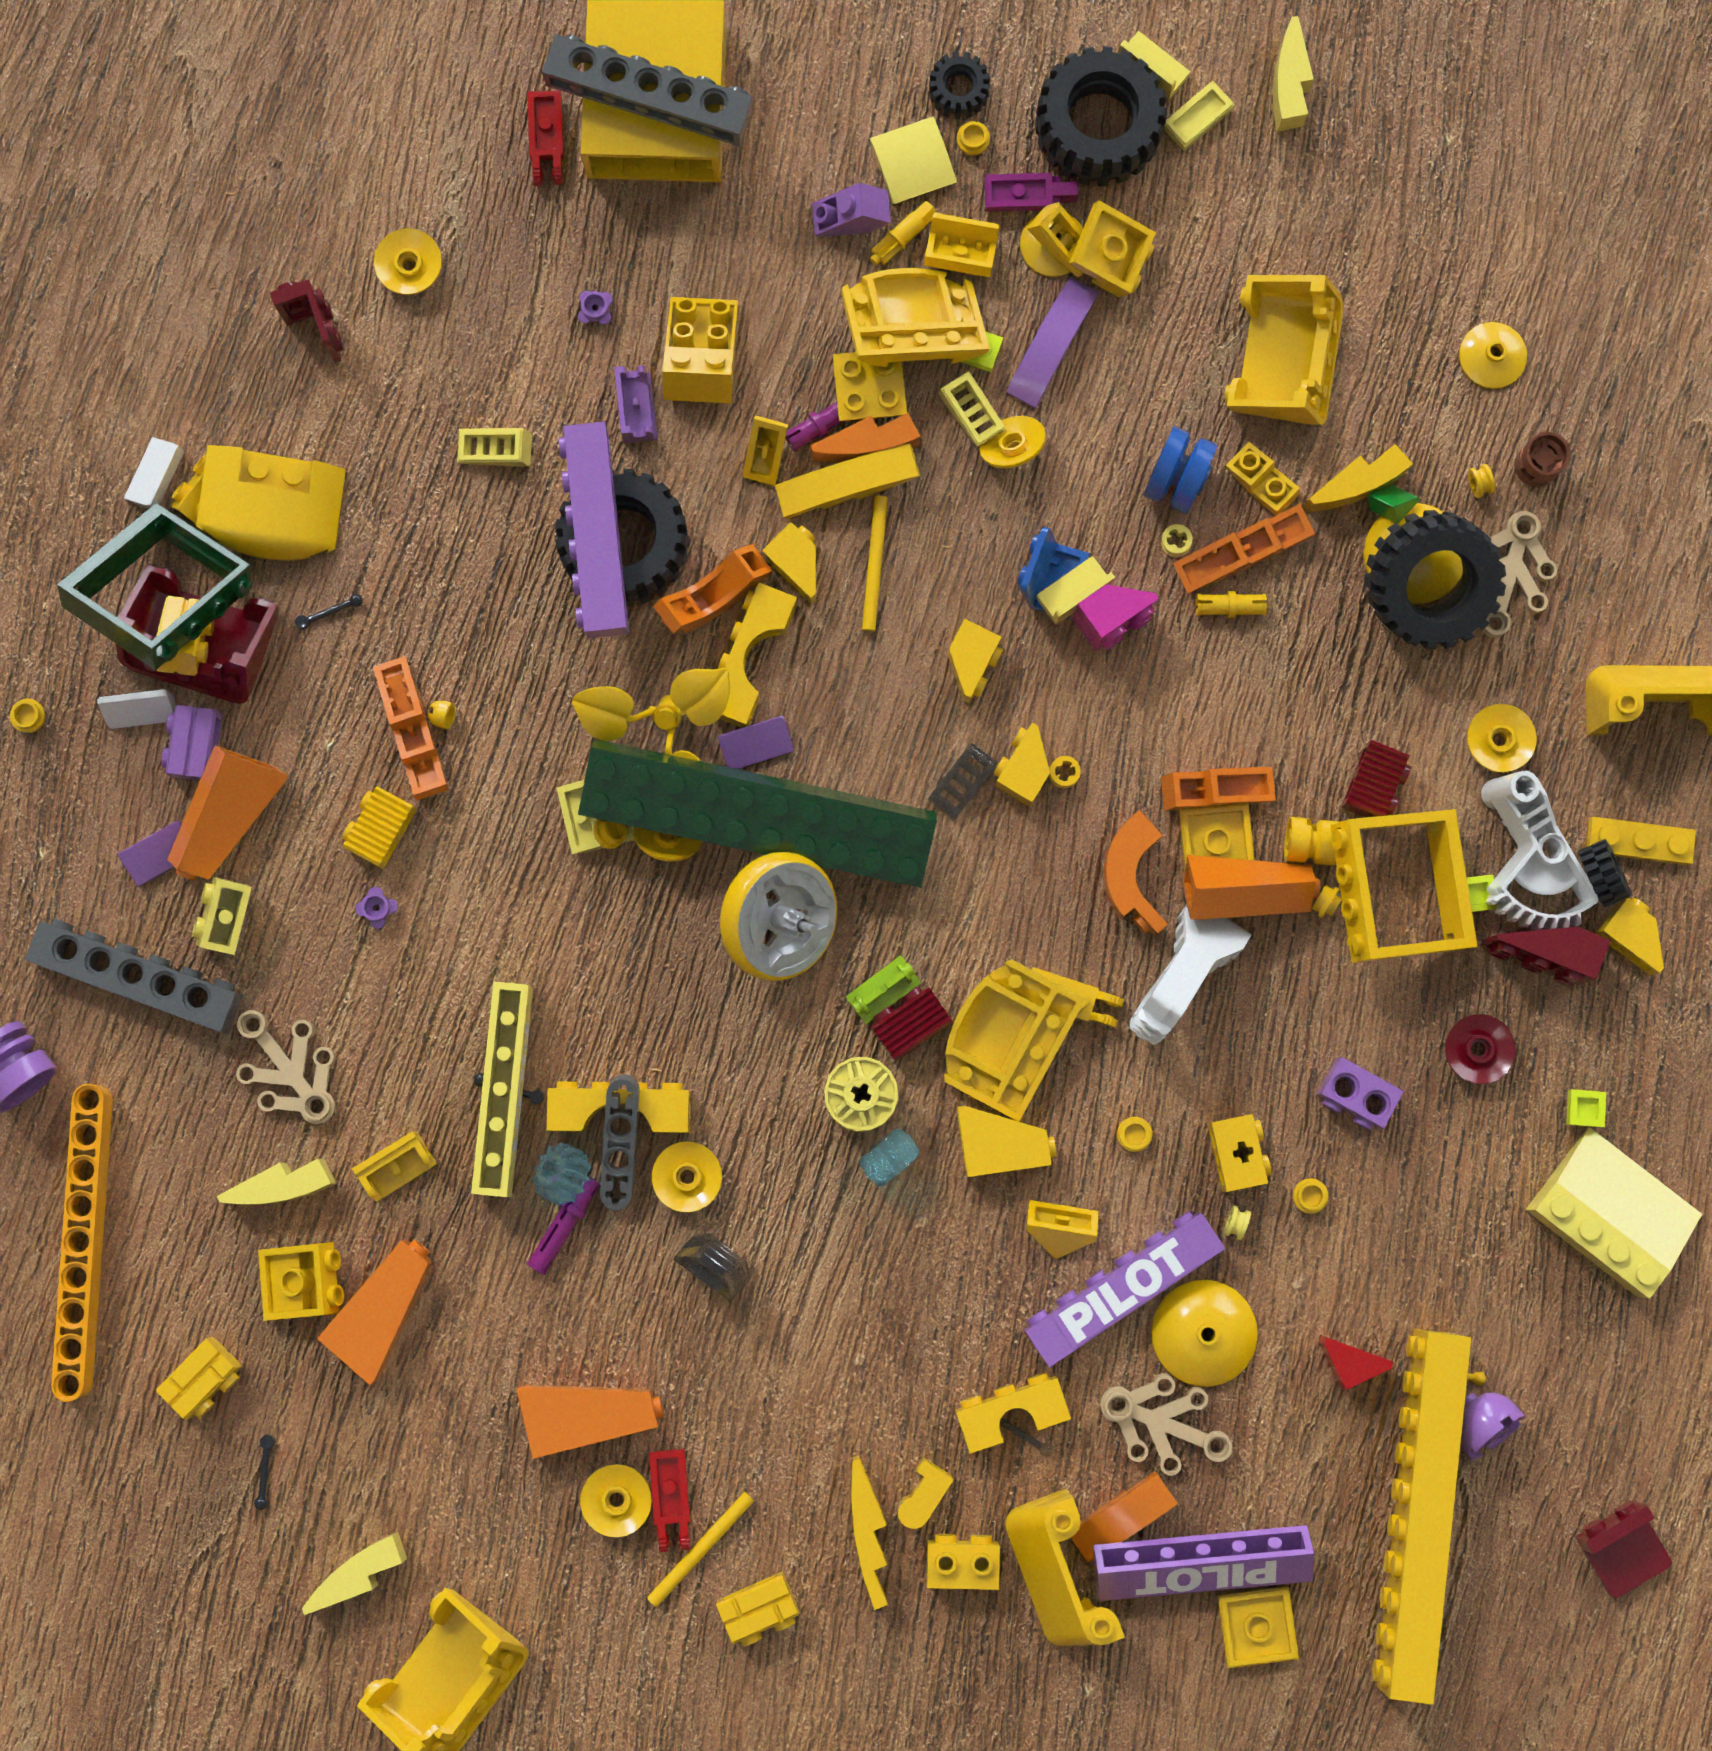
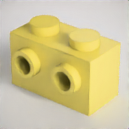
[192,877,252,955]

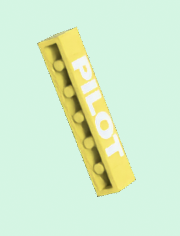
[471,982,533,1197]

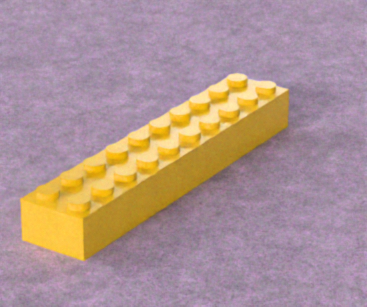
[1372,1328,1471,1705]

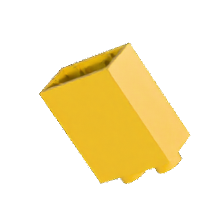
[581,0,727,183]

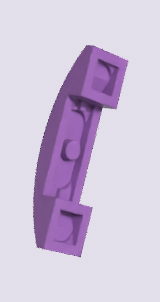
[1006,277,1100,409]

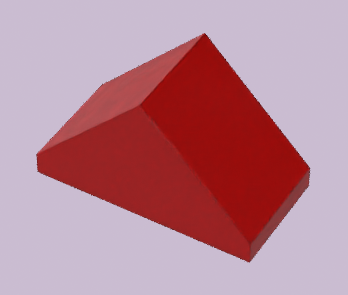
[1318,1335,1394,1390]

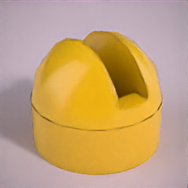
[427,700,456,730]

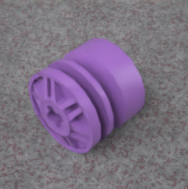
[0,1021,57,1114]

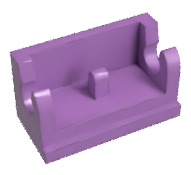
[614,365,658,443]

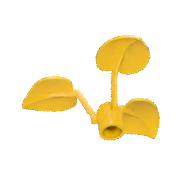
[572,668,730,761]

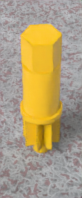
[870,201,937,266]

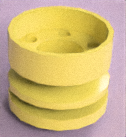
[824,1057,898,1132]

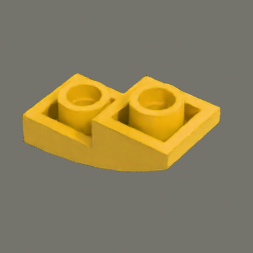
[1226,442,1300,516]

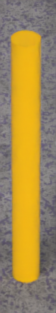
[862,495,888,632]
[647,1491,755,1607]

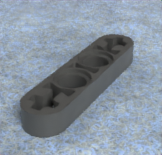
[600,1074,640,1210]

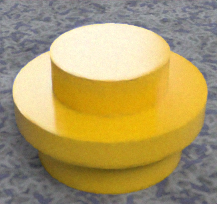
[956,121,990,156]
[10,698,46,733]
[593,819,627,849]
[1312,885,1342,919]
[1293,1178,1329,1214]

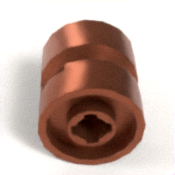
[1514,431,1571,487]

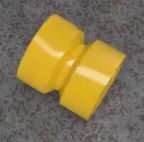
[1284,817,1339,866]

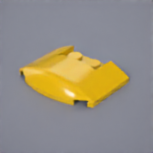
[841,268,990,367]
[196,445,346,561]
[944,959,1086,1122]

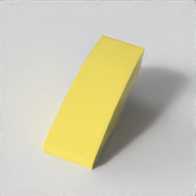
[1272,16,1314,132]
[217,1158,337,1204]
[302,1532,407,1615]

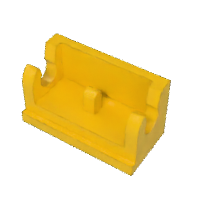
[352,1131,438,1202]

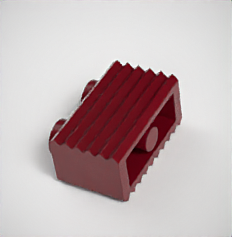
[1341,740,1411,817]
[871,986,953,1062]

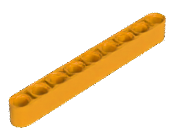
[51,1084,113,1402]

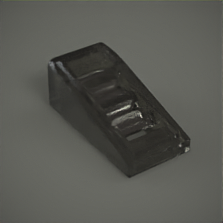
[928,743,998,821]

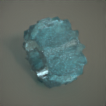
[859,1129,919,1186]
[531,1143,592,1205]

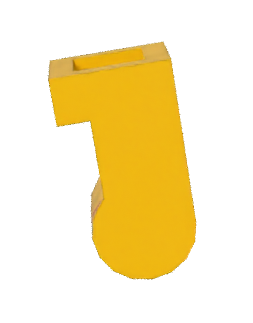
[898,1457,954,1529]

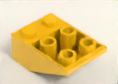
[662,297,738,403]

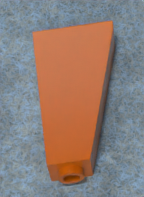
[167,745,288,880]
[1182,855,1320,920]
[317,1239,433,1385]
[516,1384,664,1459]

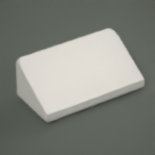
[124,437,184,509]
[97,689,176,729]

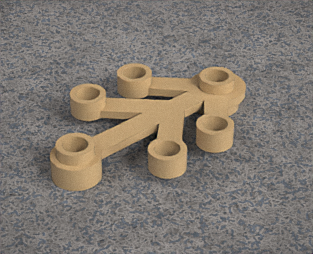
[1459,511,1558,638]
[236,1010,336,1124]
[1100,1373,1232,1476]

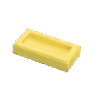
[1164,81,1235,151]

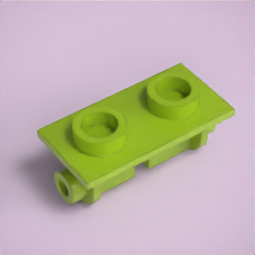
[845,955,921,1024]

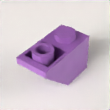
[812,183,891,237]

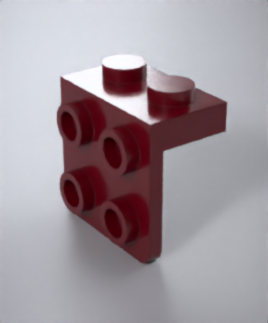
[269,279,345,363]
[1575,1501,1672,1598]

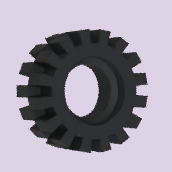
[929,51,990,120]
[1579,839,1631,908]

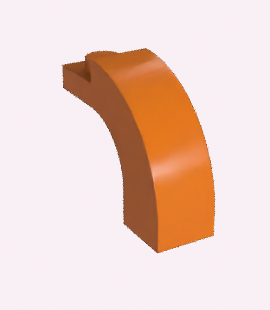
[653,544,772,634]
[1103,810,1168,936]

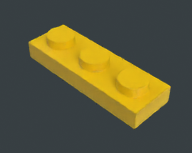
[1586,817,1696,866]

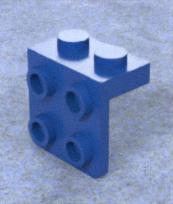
[1018,527,1091,620]

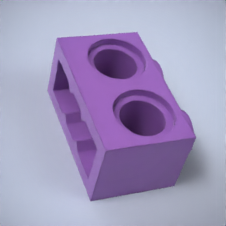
[1316,1057,1404,1131]

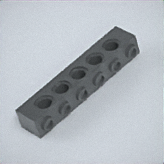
[542,34,754,147]
[24,918,243,1034]

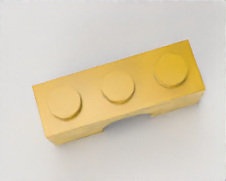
[955,1372,1071,1454]

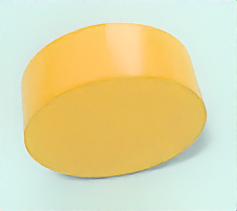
[1116,1117,1153,1152]

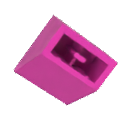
[1072,584,1159,651]

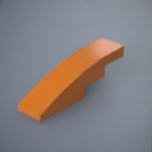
[1173,503,1316,594]
[373,656,449,801]

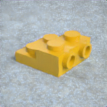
[1069,200,1156,298]
[258,1242,344,1321]

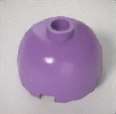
[1460,1392,1526,1461]

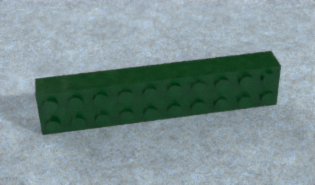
[578,739,937,888]

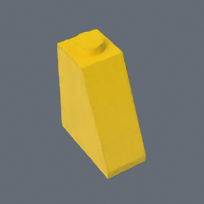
[956,1106,1057,1177]

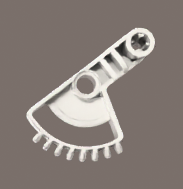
[1481,771,1599,931]
[1130,904,1251,1045]

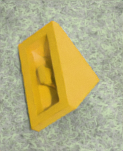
[742,416,788,486]
[1026,1200,1099,1260]

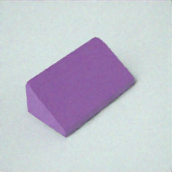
[718,716,794,769]
[117,821,182,887]

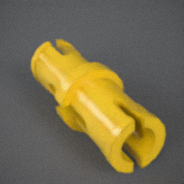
[1196,591,1267,618]

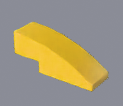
[1304,444,1413,512]

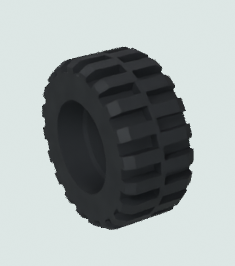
[1035,46,1167,186]
[555,468,689,607]
[1364,510,1506,650]

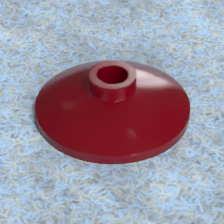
[1445,1014,1516,1084]

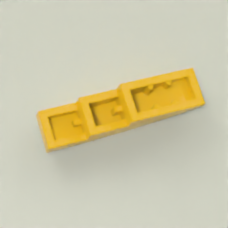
[775,444,921,519]
[851,1455,888,1610]

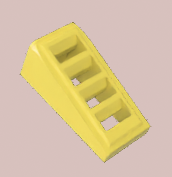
[938,371,1006,447]
[457,428,532,467]

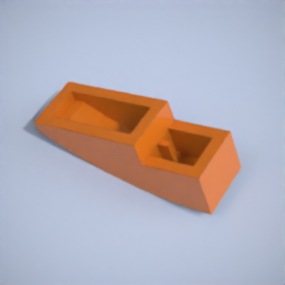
[810,413,921,463]
[1161,767,1276,811]
[1071,1471,1178,1562]

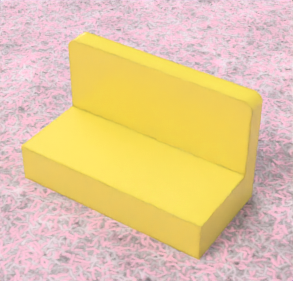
[1118,31,1190,101]
[1036,556,1115,625]

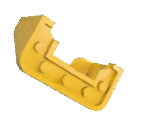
[1225,275,1343,425]
[1585,665,1712,736]
[1005,1488,1125,1646]
[357,1587,529,1751]

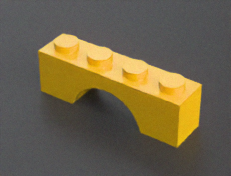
[718,582,798,728]
[547,1081,691,1133]

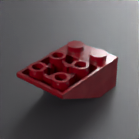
[1481,927,1611,987]

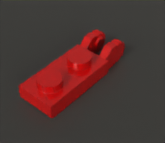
[527,90,564,186]
[649,1448,691,1552]

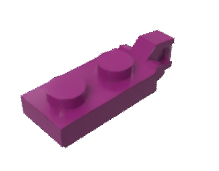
[984,173,1078,212]

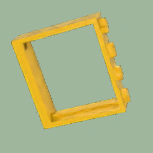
[1330,809,1477,963]

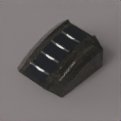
[673,1232,750,1302]

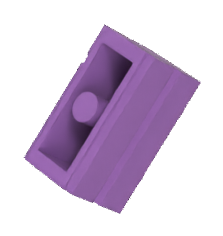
[161,705,223,781]

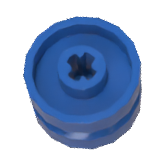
[1143,426,1218,515]

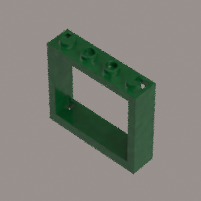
[57,503,253,670]

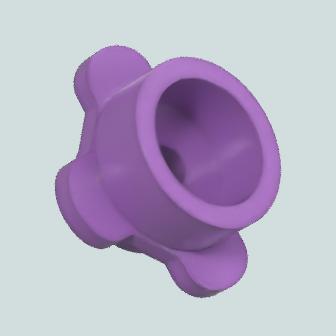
[578,291,613,325]
[356,887,398,929]

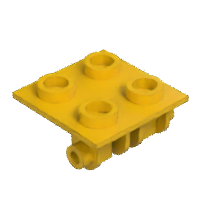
[833,352,907,422]

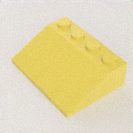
[1525,1127,1702,1299]

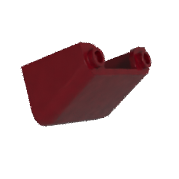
[115,564,278,704]

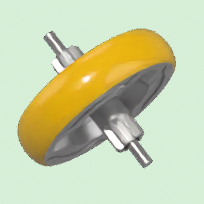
[720,852,837,981]

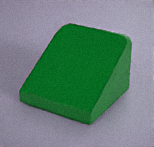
[1367,485,1419,524]

